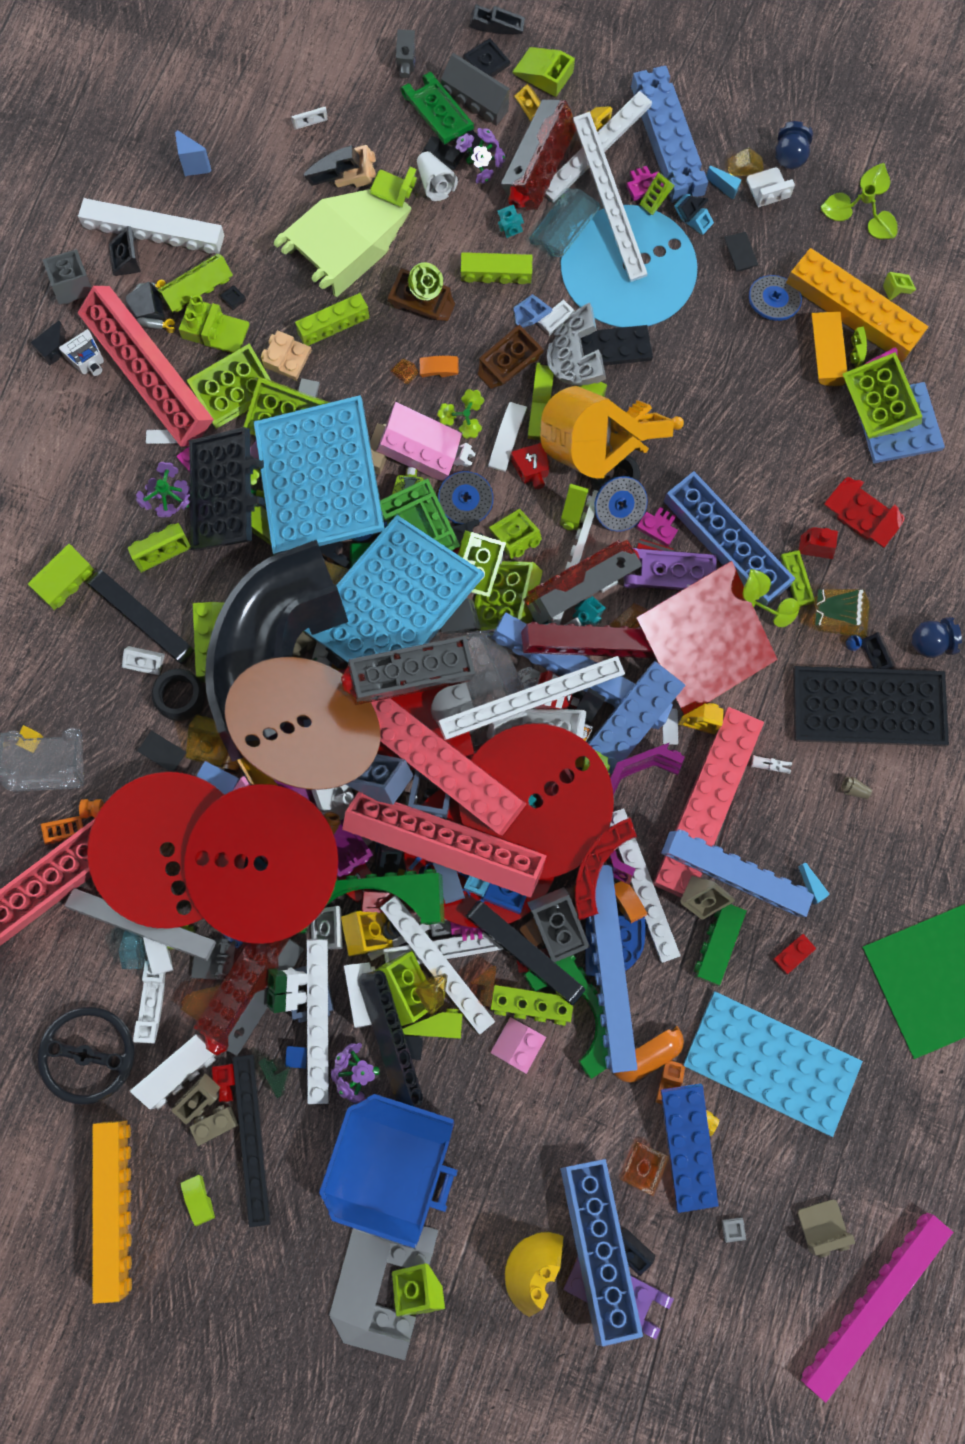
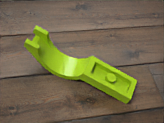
[528,363,554,440]

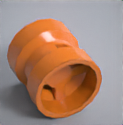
[79,799,104,819]

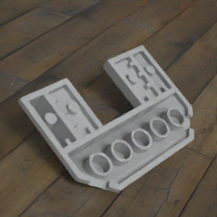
[329,1226,438,1360]

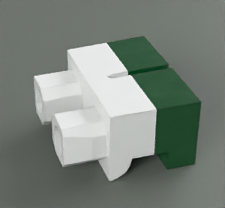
[267,967,308,1013]

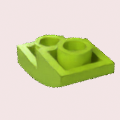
[850,326,867,368]
[180,1175,215,1226]

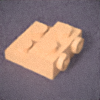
[335,145,376,187]
[261,330,312,381]

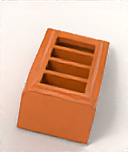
[40,816,83,845]

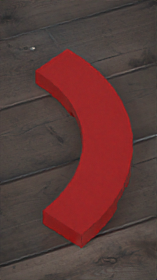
[575,818,637,920]

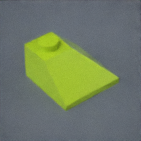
[392,1263,445,1316]

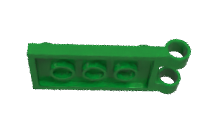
[400,71,474,145]

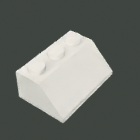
[344,962,375,1028]

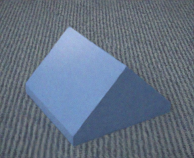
[175,130,211,176]

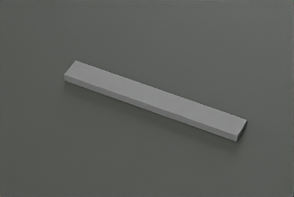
[64,888,216,961]

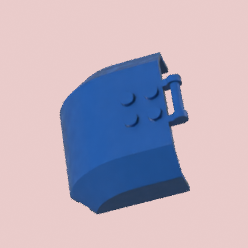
[319,1094,458,1249]

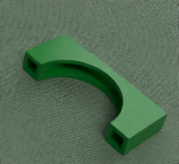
[523,955,608,1079]

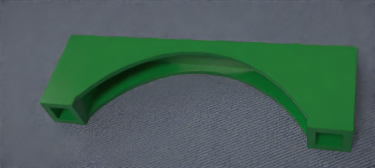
[297,870,445,934]

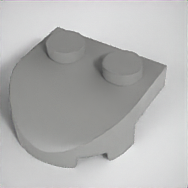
[431,682,474,723]

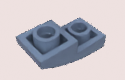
[433,863,465,904]

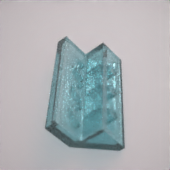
[529,188,601,257]

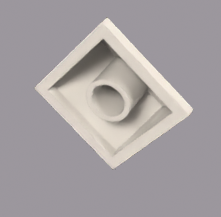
[311,906,343,950]

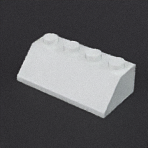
[130,1035,216,1110]

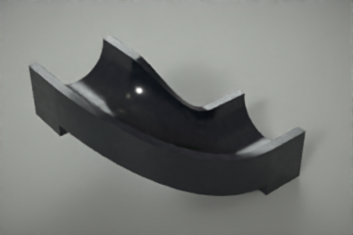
[205,540,348,762]

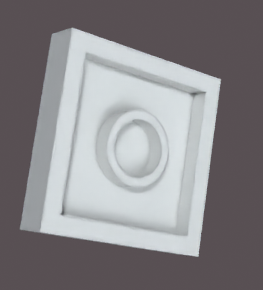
[311,784,354,820]

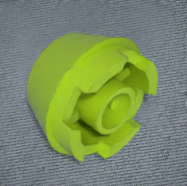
[408,262,443,300]

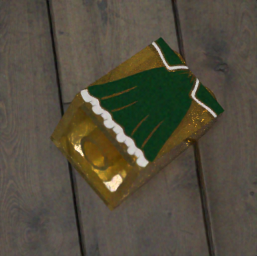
[813,589,870,638]

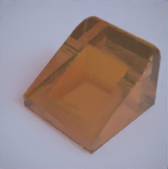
[391,359,419,384]

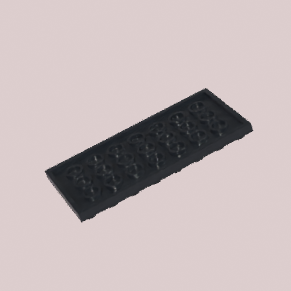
[793,666,949,747]

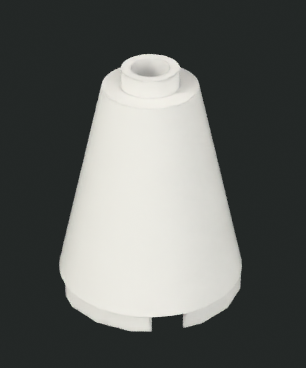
[417,152,458,201]

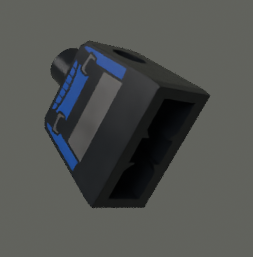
[375,842,402,877]

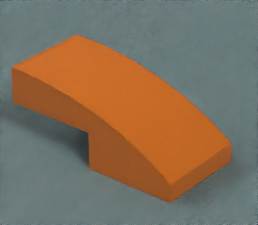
[420,356,459,378]
[614,881,647,923]
[656,1061,685,1104]

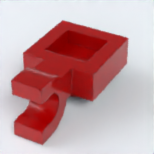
[212,1064,235,1102]

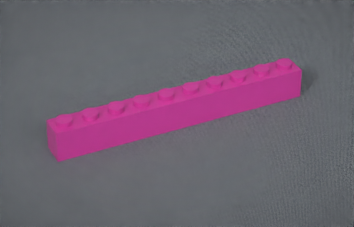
[801,1213,953,1403]

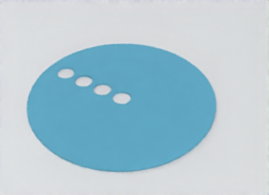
[561,205,697,327]

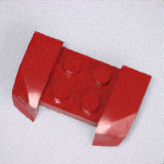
[824,477,905,548]

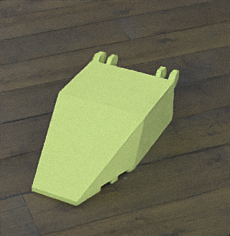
[274,189,411,297]

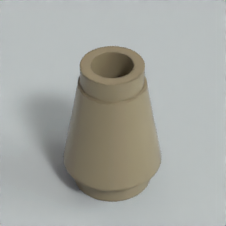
[841,777,872,799]

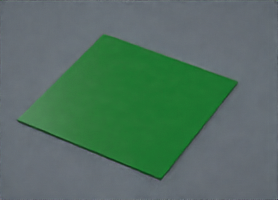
[862,904,965,1059]

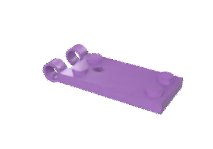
[624,548,717,590]
[563,1257,674,1339]

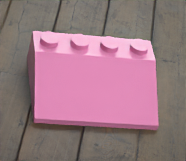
[376,402,462,482]

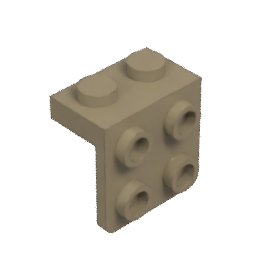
[797,1199,855,1257]

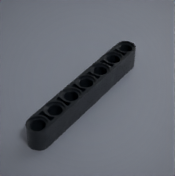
[87,569,195,665]
[465,900,586,1006]
[359,970,423,1107]

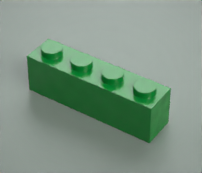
[693,904,747,986]

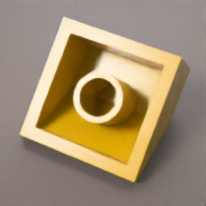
[341,911,394,956]

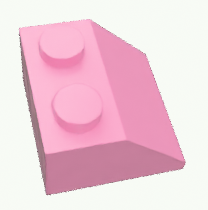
[490,1017,546,1074]

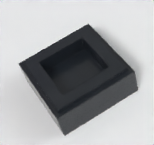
[220,285,246,310]

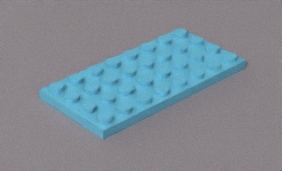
[683,991,863,1137]

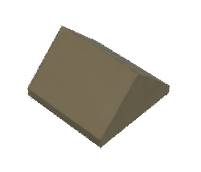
[681,876,735,920]

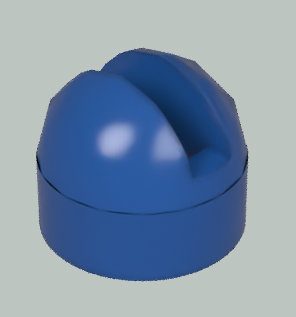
[846,635,862,651]

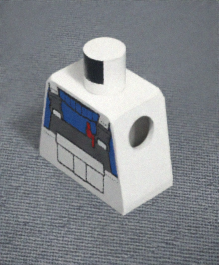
[59,329,104,376]

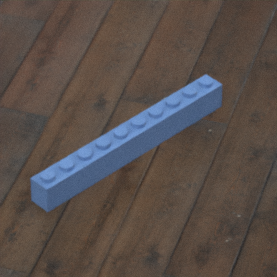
[491,613,673,730]
[588,865,637,1073]

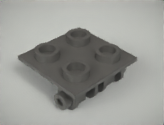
[191,938,236,981]

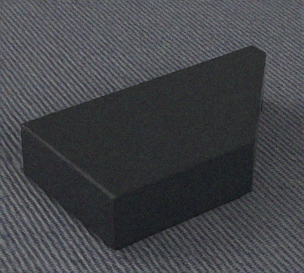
[677,196,708,222]

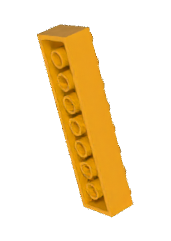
[786,248,929,363]
[93,1120,132,1304]

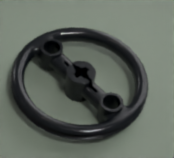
[37,1007,134,1105]

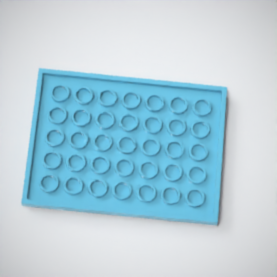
[254,395,385,555]
[303,515,485,663]

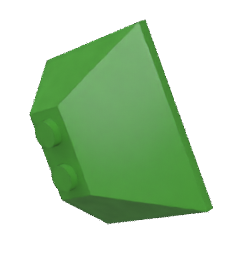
[380,478,460,551]

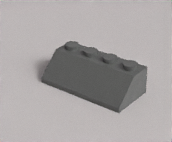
[441,53,510,126]

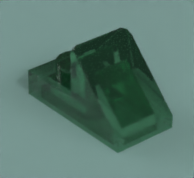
[258,1058,292,1099]

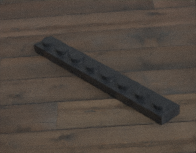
[233,1054,271,1228]

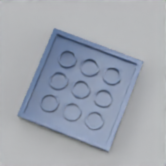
[860,382,945,464]

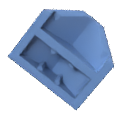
[514,294,553,328]

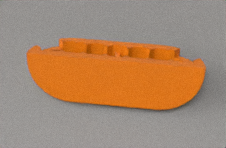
[613,1026,684,1082]

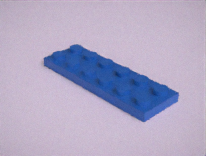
[661,1083,719,1213]

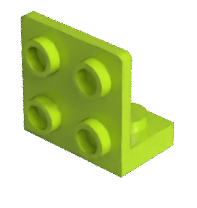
[201,303,250,353]

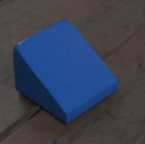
[286,1046,307,1069]

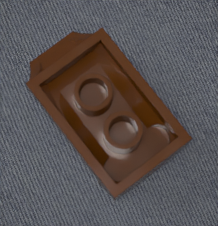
[388,268,456,321]
[478,324,543,389]

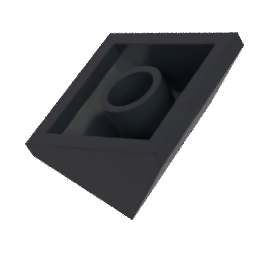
[109,226,141,276]

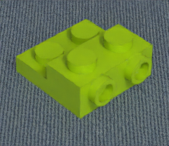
[489,509,542,559]

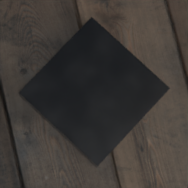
[463,38,511,77]

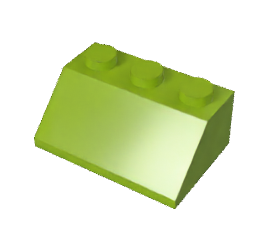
[127,523,191,573]
[458,530,506,597]
[28,544,95,610]
[374,951,438,1026]

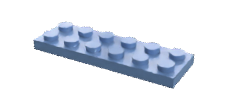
[588,661,686,774]

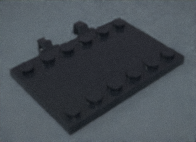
[189,427,265,551]

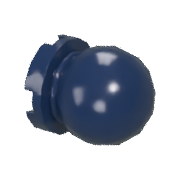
[775,121,813,170]
[912,617,962,658]

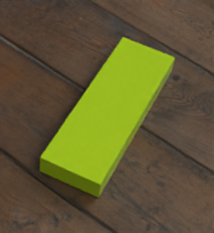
[780,550,815,607]

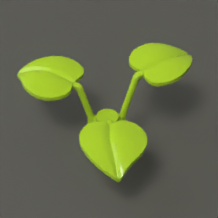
[821,163,898,239]
[743,569,800,627]

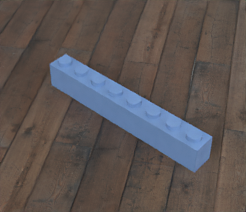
[661,829,814,917]

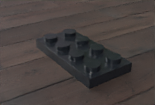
[581,325,653,366]

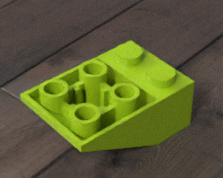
[512,47,575,97]

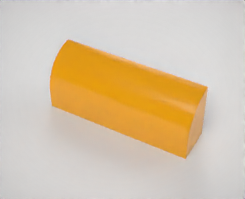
[811,312,847,386]

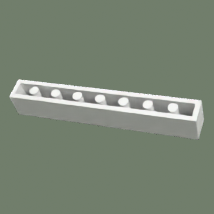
[78,198,224,254]

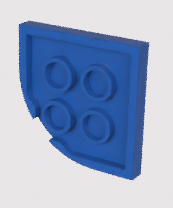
[585,916,645,976]

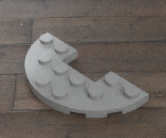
[547,302,606,385]

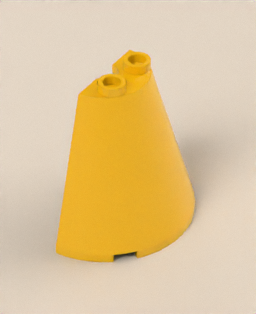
[505,1232,564,1317]

